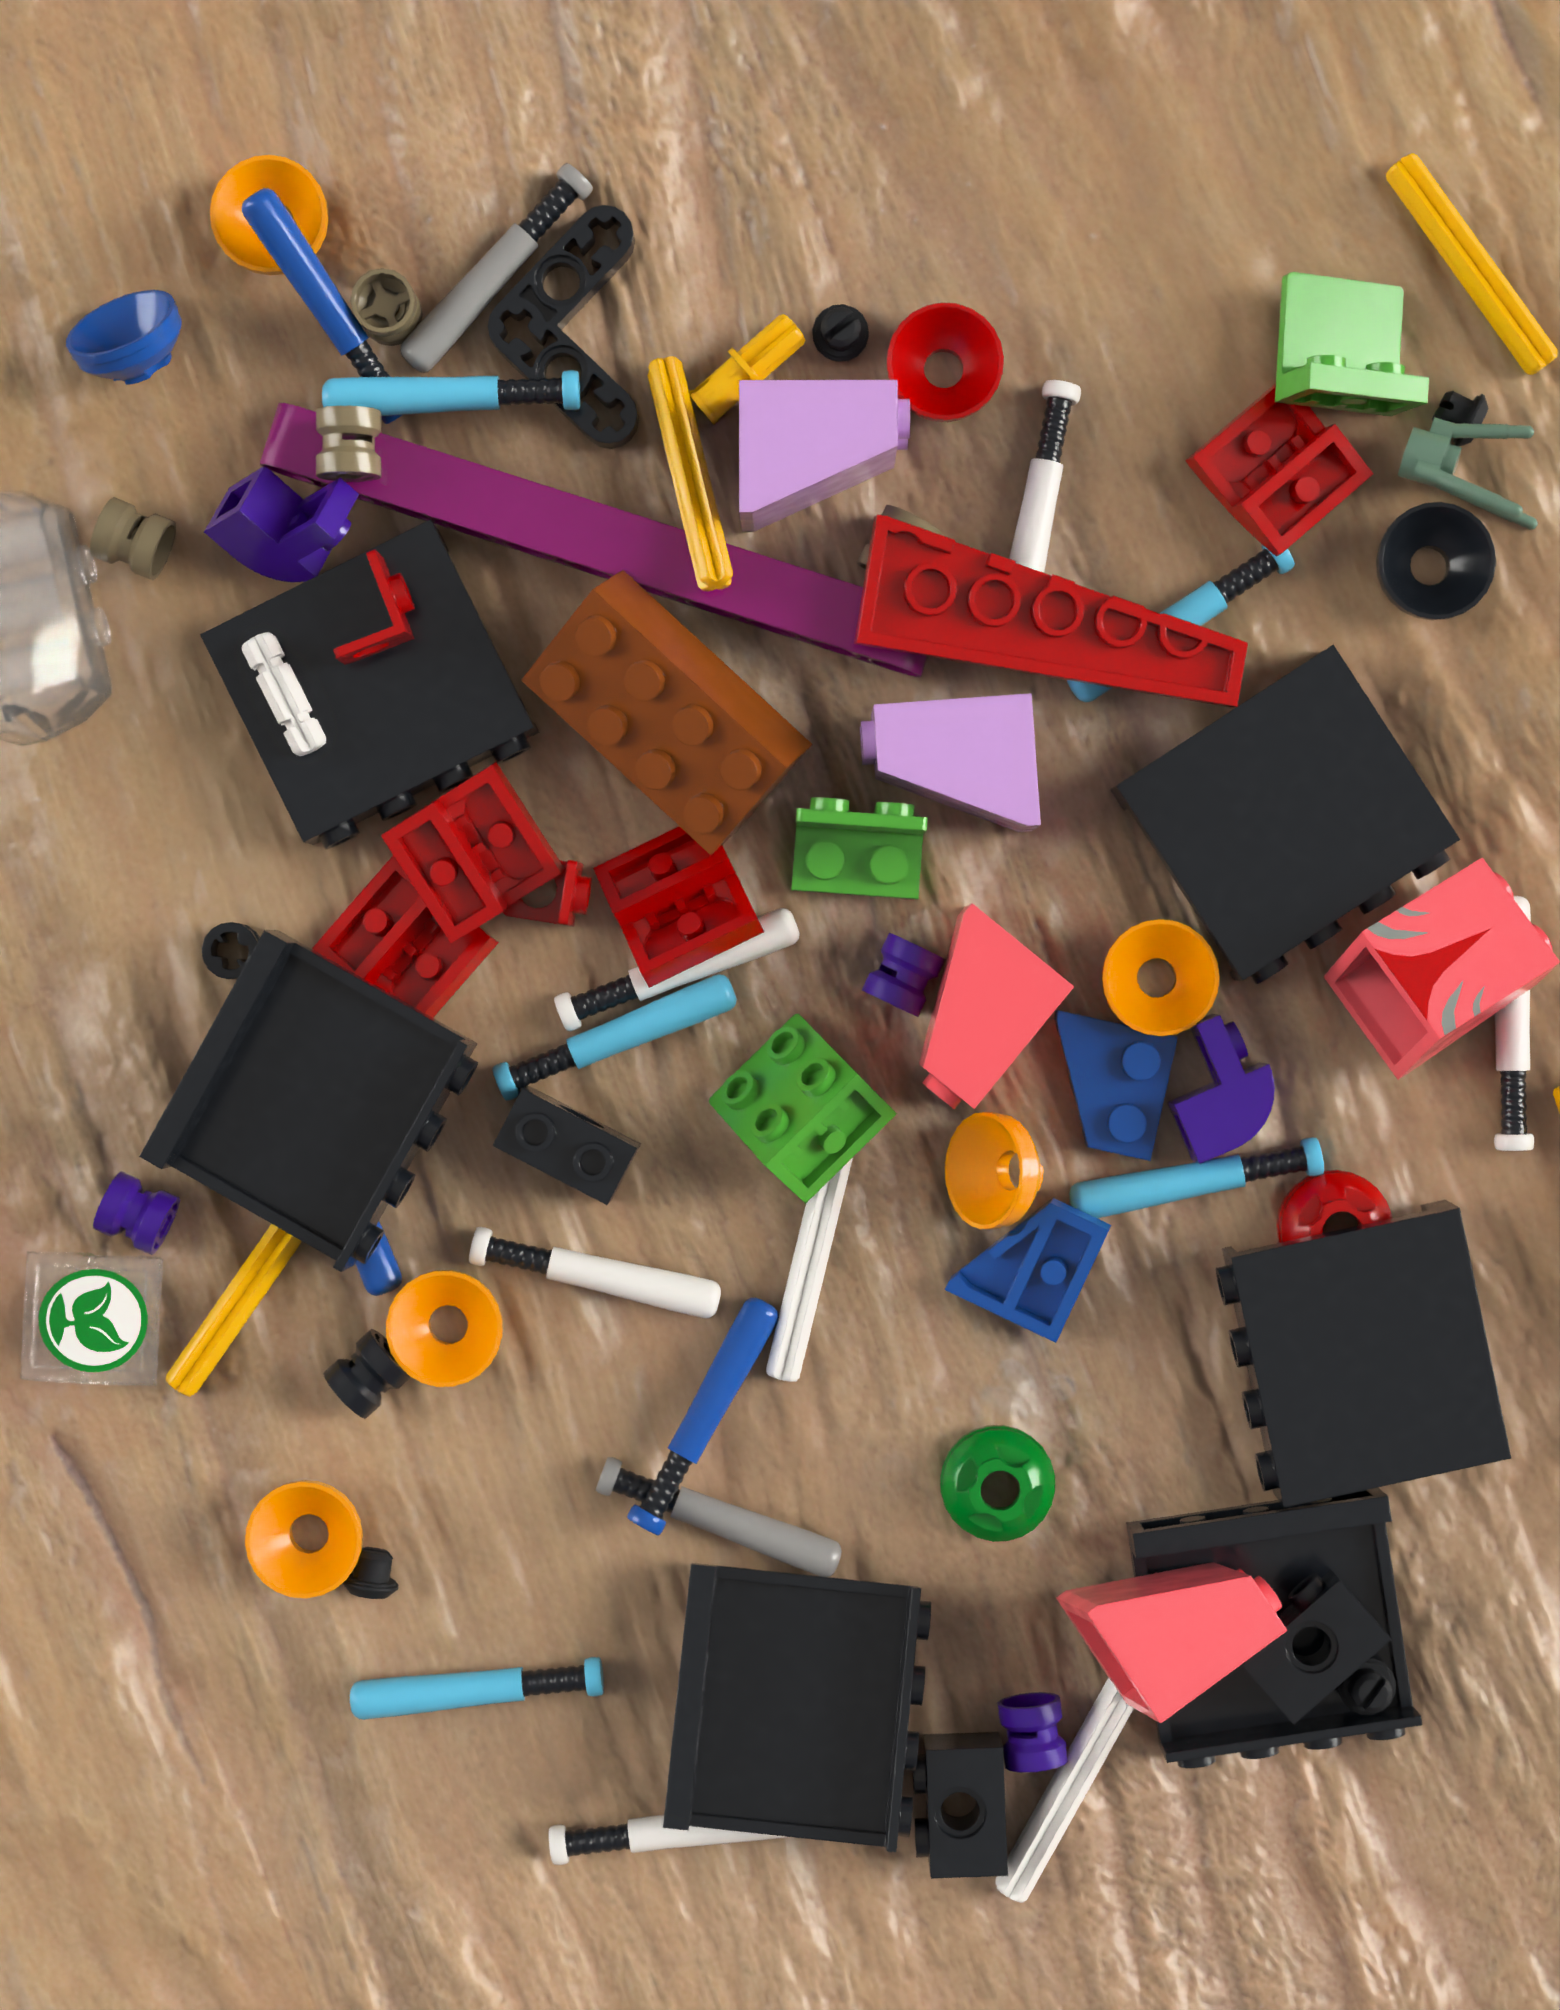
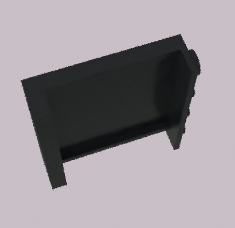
[200,519,540,849]
[1110,644,1460,984]
[139,930,478,1272]
[1216,1200,1511,1508]
[1126,1487,1422,1768]
[663,1563,931,1852]

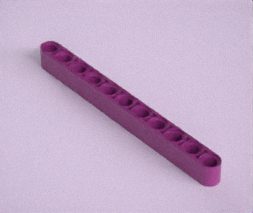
[259,402,928,677]

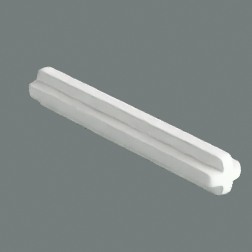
[766,1158,853,1382]
[996,1677,1134,1903]

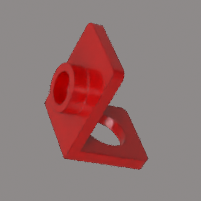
[333,549,415,665]
[503,860,592,927]

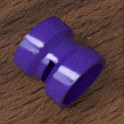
[862,933,946,1017]
[93,1171,180,1255]
[997,1692,1068,1773]

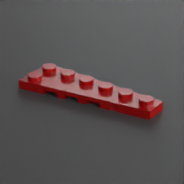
[854,514,1248,708]

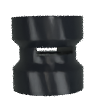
[323,1329,411,1419]

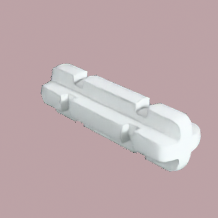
[242,632,326,756]

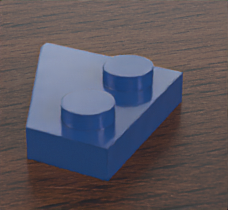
[1054,1010,1178,1161]
[945,1198,1111,1343]

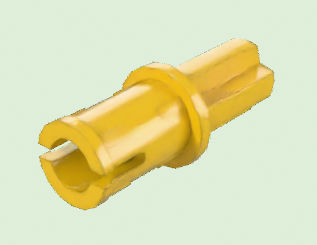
[689,314,805,425]

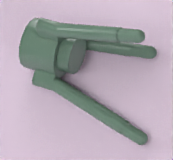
[1398,417,1538,530]

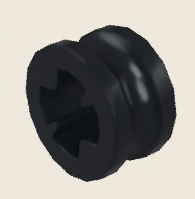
[201,922,260,979]

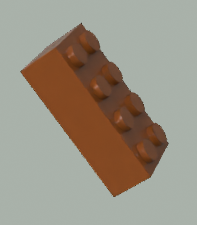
[521,570,813,855]

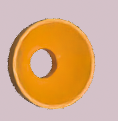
[210,155,328,276]
[1101,919,1220,1036]
[945,1112,1044,1229]
[386,1270,503,1387]
[245,1480,363,1599]

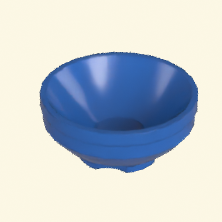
[66,290,182,385]

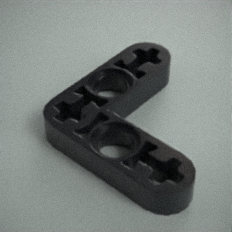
[488,205,639,449]

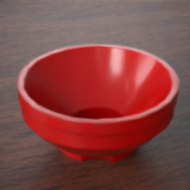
[886,303,1004,422]
[1276,1170,1393,1243]

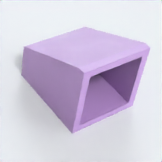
[739,380,910,531]
[860,693,1041,832]

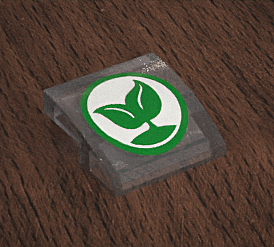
[20,1251,163,1386]

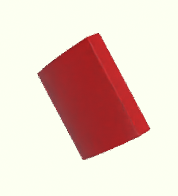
[1185,383,1373,556]
[381,761,565,943]
[593,826,764,988]
[312,856,499,1018]

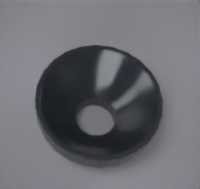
[1376,502,1496,621]

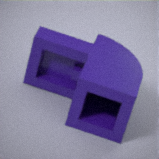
[204,466,359,582]
[1167,1014,1275,1164]

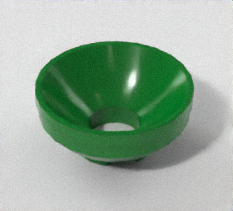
[940,1425,1055,1542]

